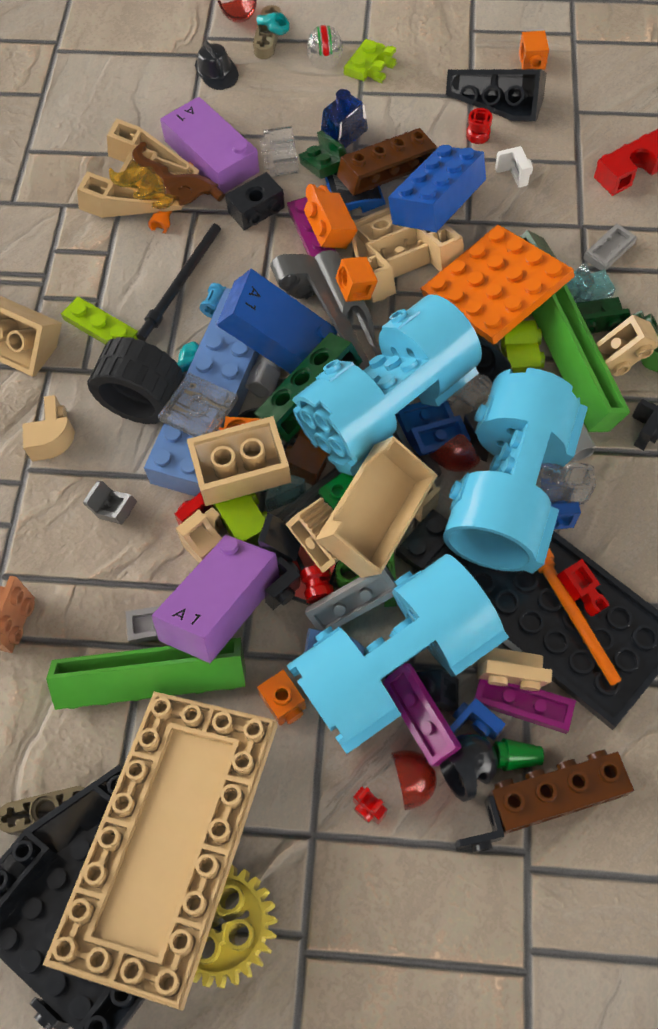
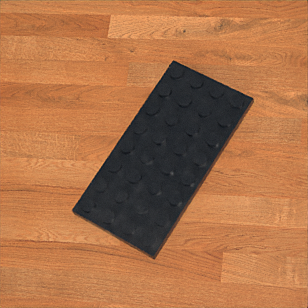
[416,531,658,730]

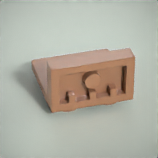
[0,576,35,653]

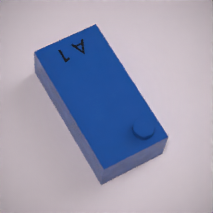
[216,269,338,374]

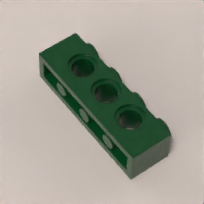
[254,332,363,443]

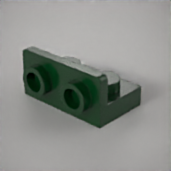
[298,130,347,179]
[576,297,631,335]

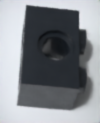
[225,172,285,231]

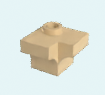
[176,507,224,563]

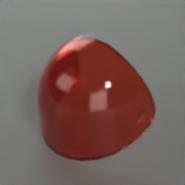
[217,0,257,23]
[430,434,481,472]
[390,750,437,810]

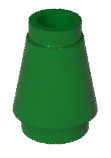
[493,738,544,772]

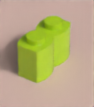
[500,320,545,373]

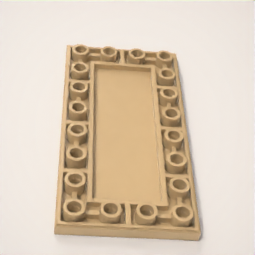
[43,691,278,1011]

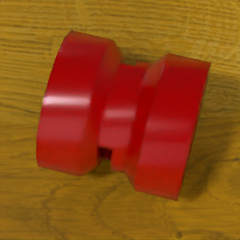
[466,108,493,144]
[300,565,334,604]

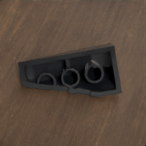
[446,69,546,122]

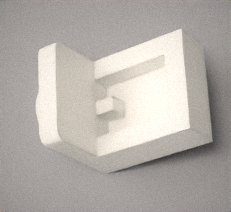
[495,146,533,188]

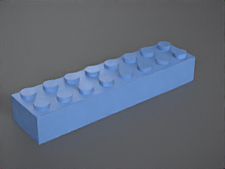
[144,288,259,496]

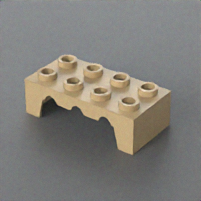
[315,436,438,578]

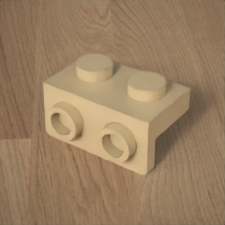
[477,648,552,691]

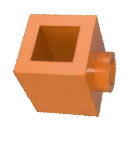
[257,669,306,726]

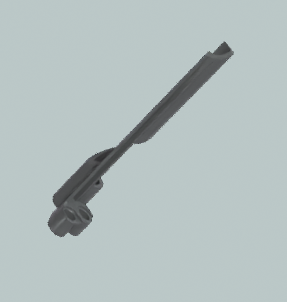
[270,250,442,478]

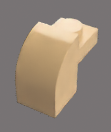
[22,395,75,461]

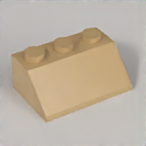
[0,296,62,376]
[187,416,291,506]

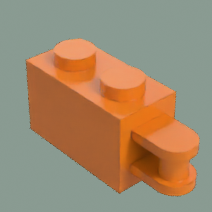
[304,184,358,249]

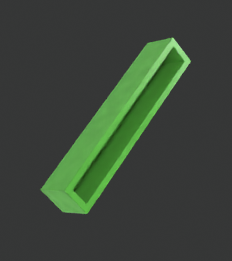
[532,284,630,432]
[46,637,246,710]

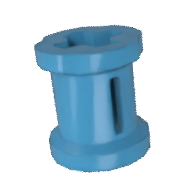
[199,283,226,318]

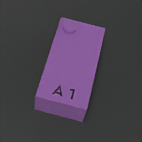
[160,97,260,193]
[151,535,280,663]

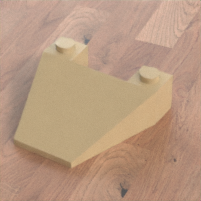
[77,118,199,218]
[352,207,464,303]

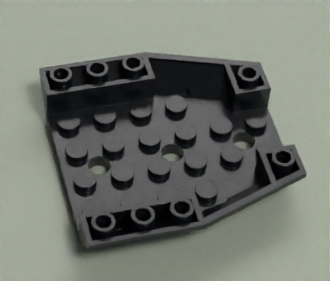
[0,765,145,1029]

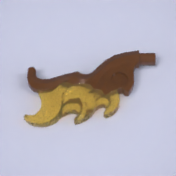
[109,142,225,209]

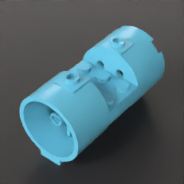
[292,294,482,476]
[443,368,588,574]
[286,554,509,754]

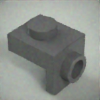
[83,480,137,525]

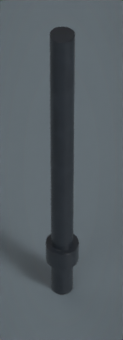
[136,223,221,341]

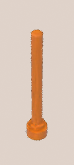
[538,548,621,686]

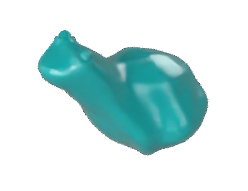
[256,12,290,36]
[177,342,199,373]

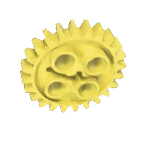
[193,865,278,989]

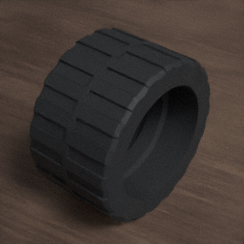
[87,337,184,424]

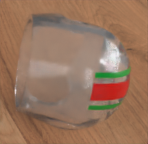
[307,25,343,70]

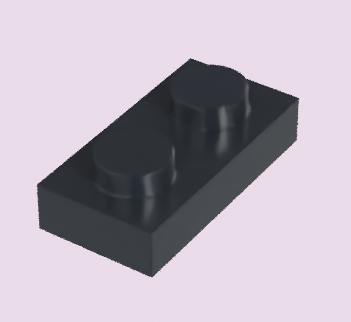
[396,509,448,571]

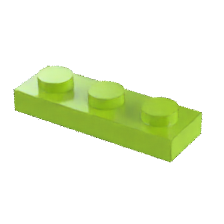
[61,296,138,345]

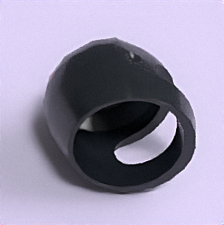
[439,733,498,802]

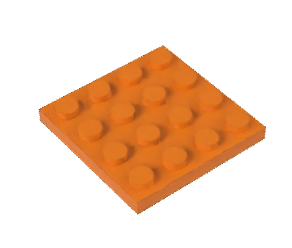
[421,224,575,345]

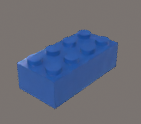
[388,145,486,232]

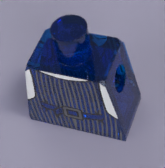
[321,89,368,148]

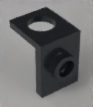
[455,795,505,853]

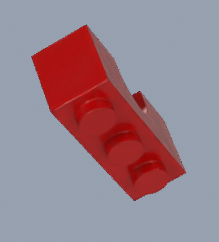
[594,129,658,196]

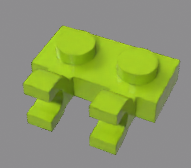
[343,39,396,83]

